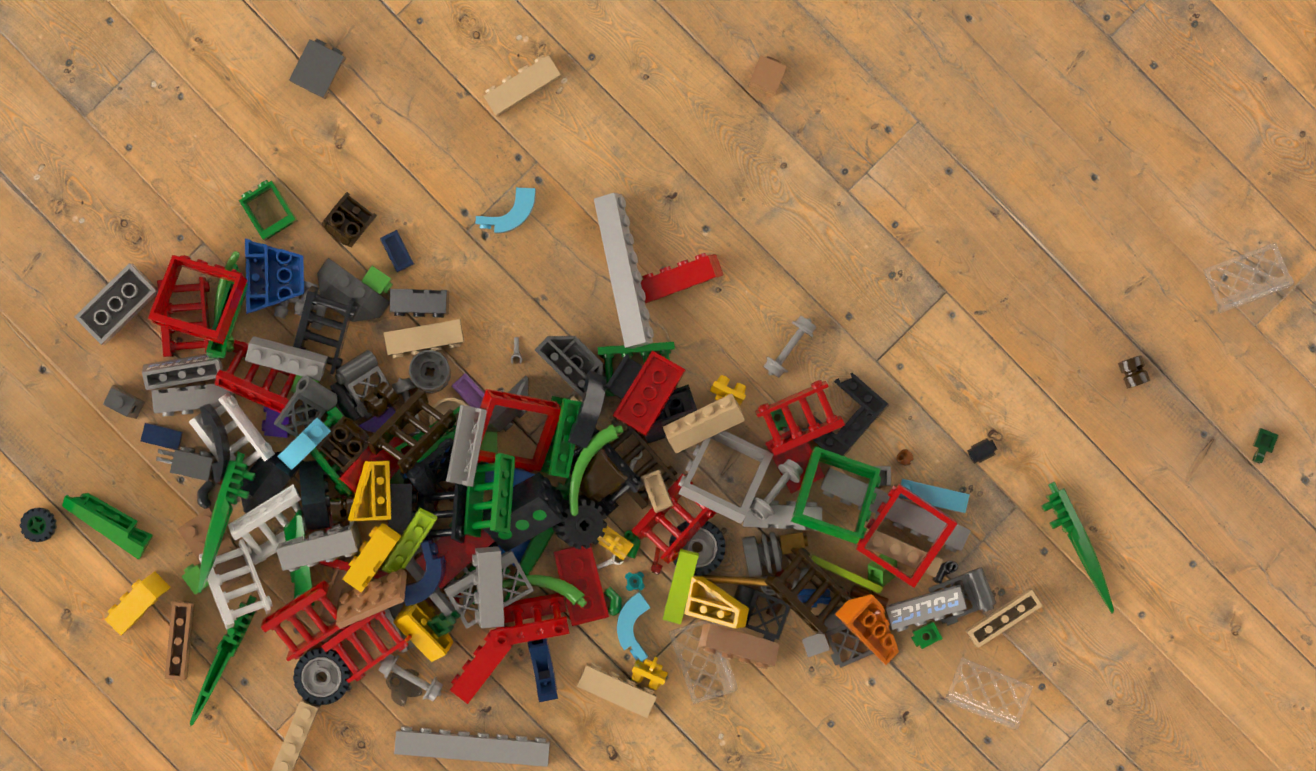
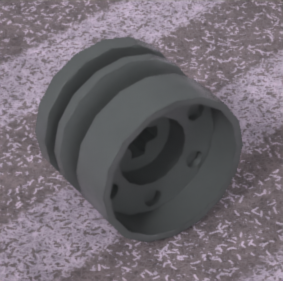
[409,350,451,393]
[742,532,782,577]

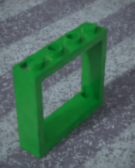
[791,446,881,544]

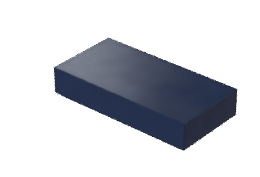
[380,230,414,273]
[140,423,183,450]

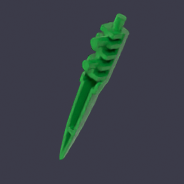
[198,452,255,593]
[503,477,571,602]
[1041,481,1114,614]
[190,595,257,726]

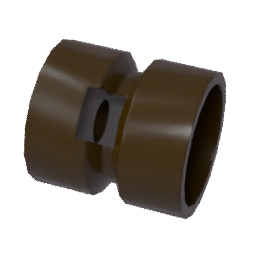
[1118,355,1150,389]
[362,382,399,418]
[330,495,355,523]

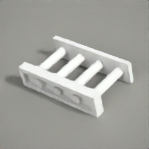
[189,392,275,466]
[228,484,313,565]
[199,539,273,629]

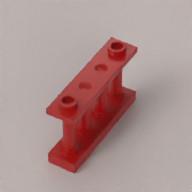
[157,277,210,357]
[215,339,296,413]
[755,380,845,456]
[631,473,717,564]
[261,580,349,662]
[490,593,570,648]
[322,609,412,683]

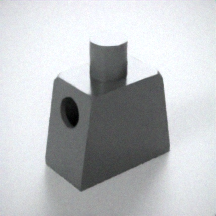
[103,385,145,419]

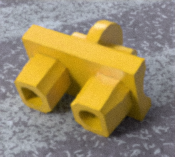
[709,375,746,406]
[597,526,634,560]
[632,657,668,690]

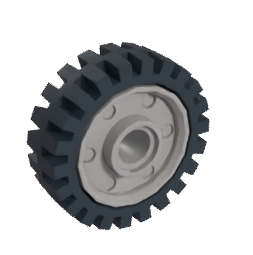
[669,521,726,576]
[293,648,351,705]

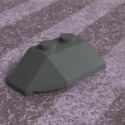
[317,258,390,322]
[535,336,603,398]
[486,375,529,432]

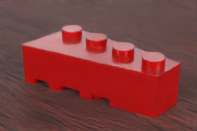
[641,253,724,303]
[450,624,514,704]

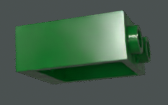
[239,180,298,241]

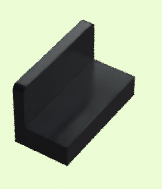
[606,354,643,399]

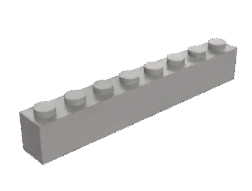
[594,193,654,349]
[820,467,971,553]
[394,726,550,767]

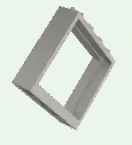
[678,431,773,524]

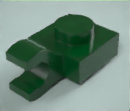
[1252,428,1279,464]
[426,610,461,638]

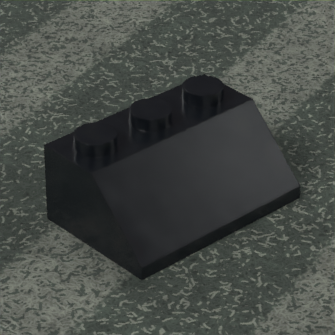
[645,384,697,444]

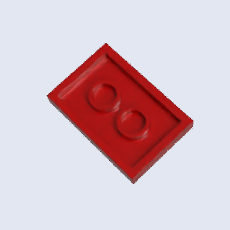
[765,425,825,494]

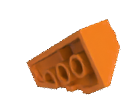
[835,594,899,665]

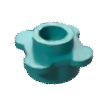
[625,571,645,591]

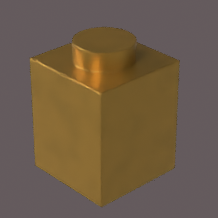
[779,531,808,554]

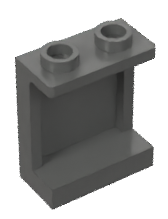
[289,38,346,99]

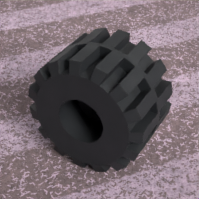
[552,494,607,549]

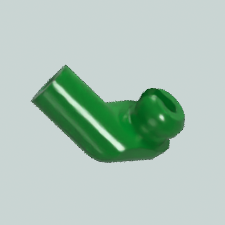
[624,530,641,559]
[604,586,622,616]

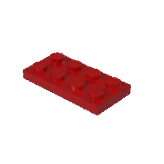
[613,351,686,436]
[339,436,412,493]
[415,519,494,589]
[553,543,609,626]

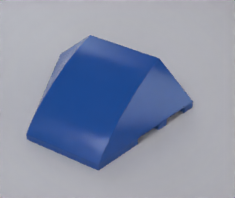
[245,238,304,315]

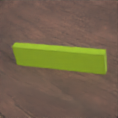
[382,508,437,573]
[662,549,699,624]
[810,554,883,593]

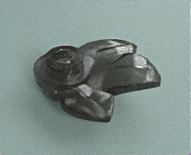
[386,669,422,707]

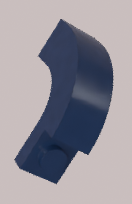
[404,538,446,606]
[528,638,558,702]

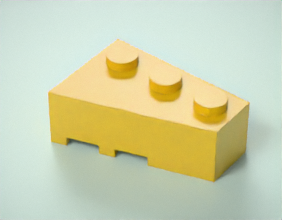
[348,461,391,521]
[342,523,401,593]
[105,571,171,635]
[684,575,749,629]
[393,600,453,662]

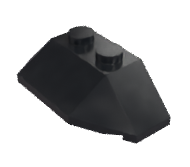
[241,451,305,513]

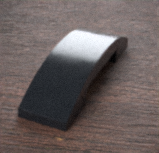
[568,370,607,448]
[200,404,230,483]

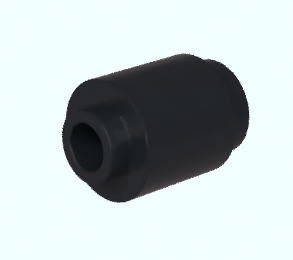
[967,438,997,464]

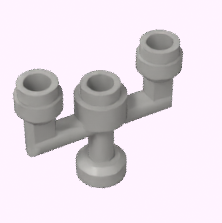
[274,281,327,330]

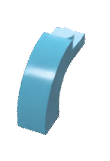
[475,187,536,233]
[277,417,331,470]
[898,479,970,513]
[617,591,650,662]

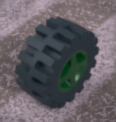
[20,508,57,542]

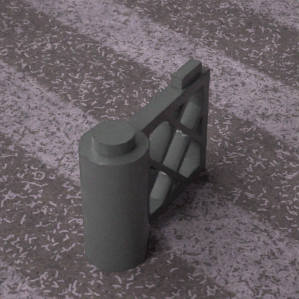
[335,350,390,419]
[274,376,337,438]
[928,567,996,626]
[824,604,874,668]

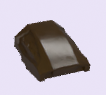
[322,192,377,248]
[315,416,369,473]
[579,449,628,503]

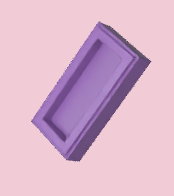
[452,373,484,408]

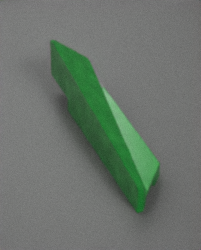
[206,264,248,358]
[62,493,153,559]
[283,510,315,606]

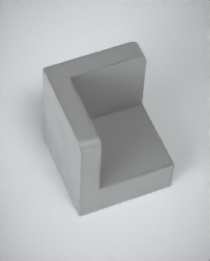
[873,466,891,486]
[802,634,830,657]

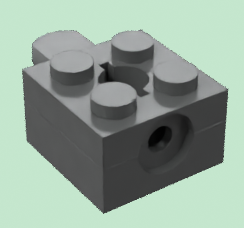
[156,446,218,481]

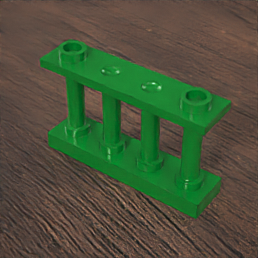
[598,342,678,397]
[540,396,581,478]
[297,406,352,496]
[464,453,515,537]

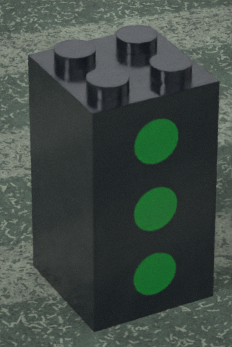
[483,472,563,552]

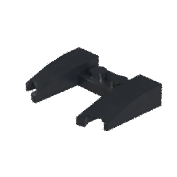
[802,373,889,456]

